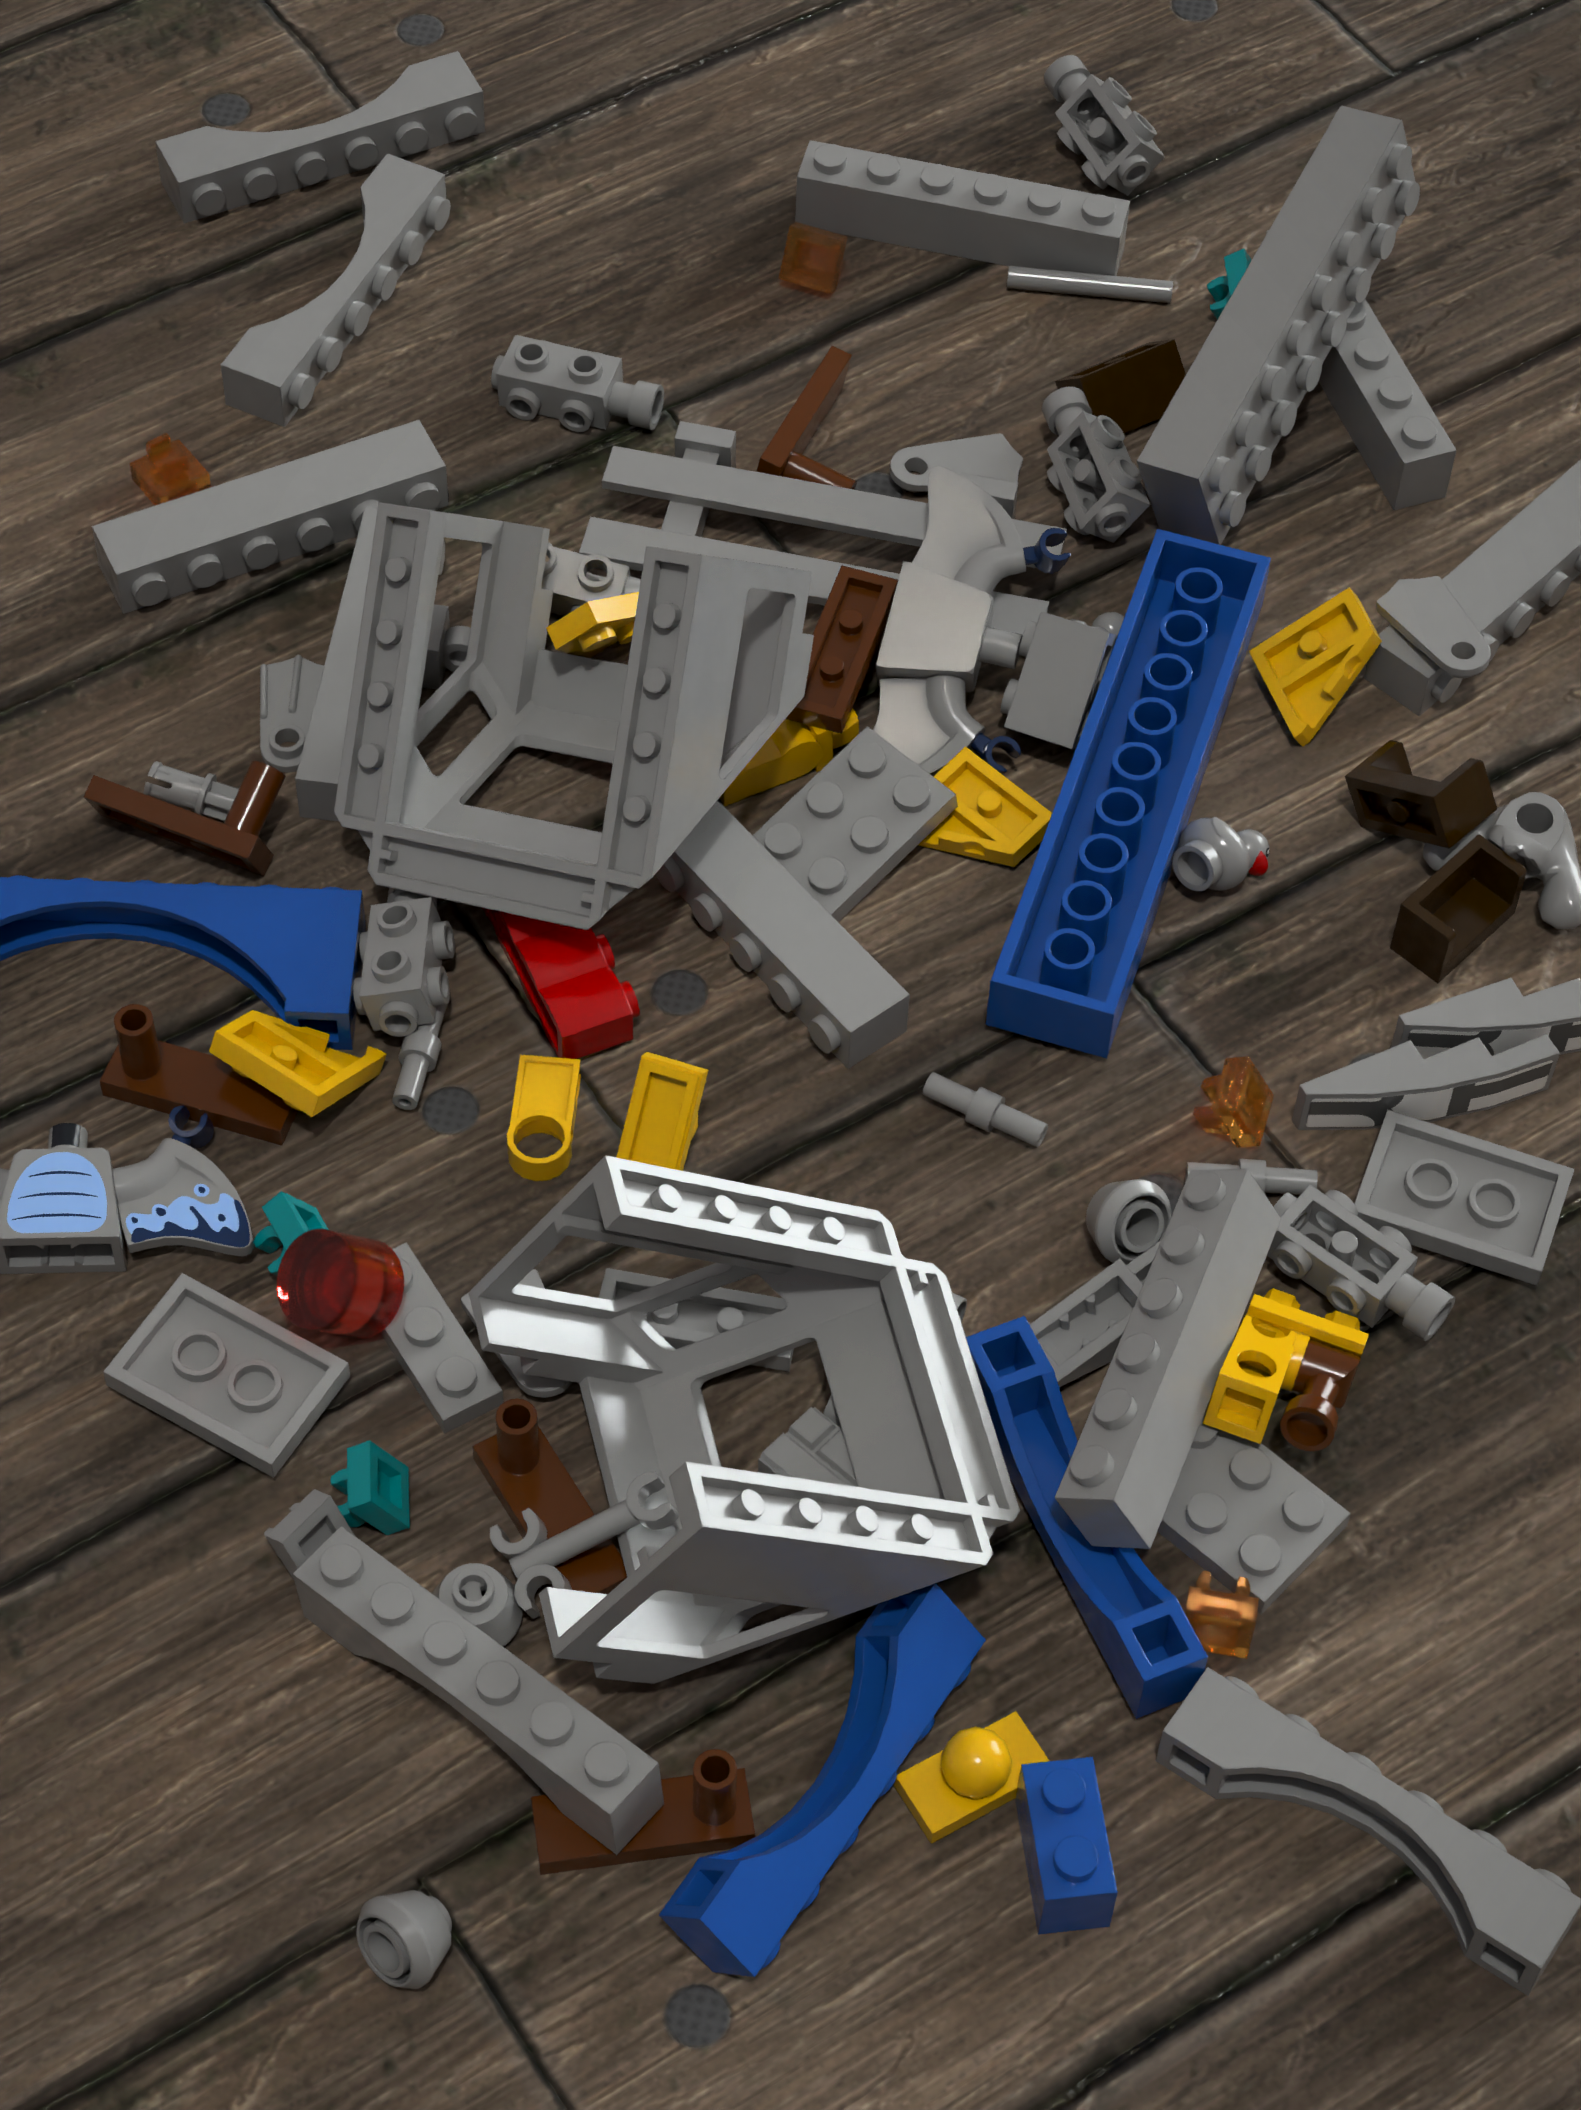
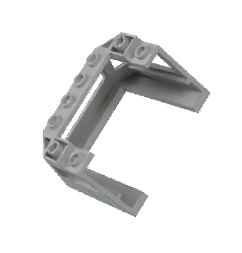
[334,502,814,930]
[468,1155,1020,1684]

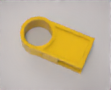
[507,1054,581,1181]

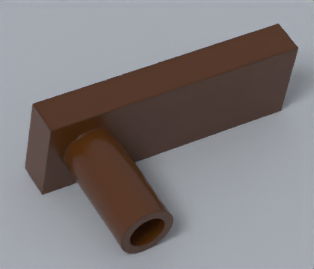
[756,346,857,490]
[786,565,898,734]
[84,761,286,877]
[100,1004,298,1146]
[472,1398,627,1594]
[531,1749,755,1875]

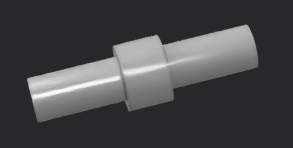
[392,1004,447,1110]
[922,1072,1048,1148]
[1185,1159,1318,1195]

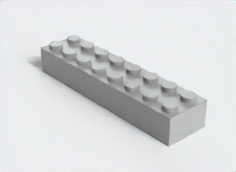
[1137,105,1420,545]

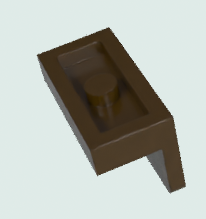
[1055,339,1186,433]

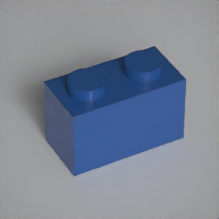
[1015,1757,1118,1935]

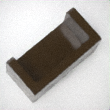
[1345,740,1497,849]
[1390,834,1527,984]

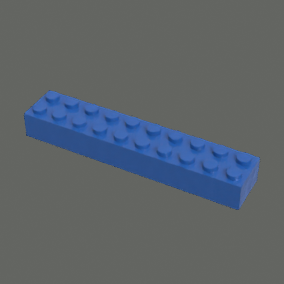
[986,529,1271,1059]

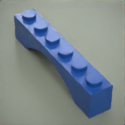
[966,1316,1208,1719]
[659,1583,986,1977]

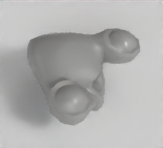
[1423,792,1581,929]

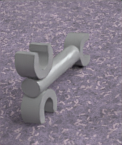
[490,1471,679,1619]

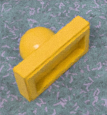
[616,1052,709,1171]
[894,1711,1049,1844]

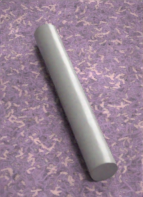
[1007,266,1173,303]

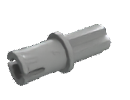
[144,761,239,822]

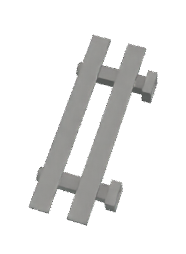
[579,421,1067,635]

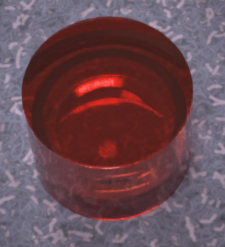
[277,1229,404,1338]

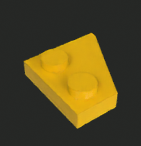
[1249,587,1382,747]
[546,592,639,658]
[918,746,1052,867]
[209,1010,387,1117]

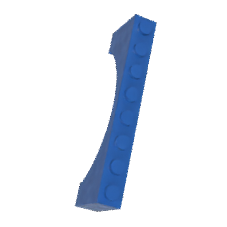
[0,875,366,1050]

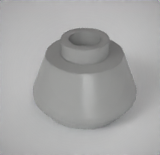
[1086,1179,1171,1265]
[432,1563,523,1647]
[356,1890,452,1989]

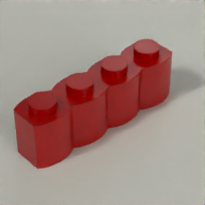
[482,908,640,1059]

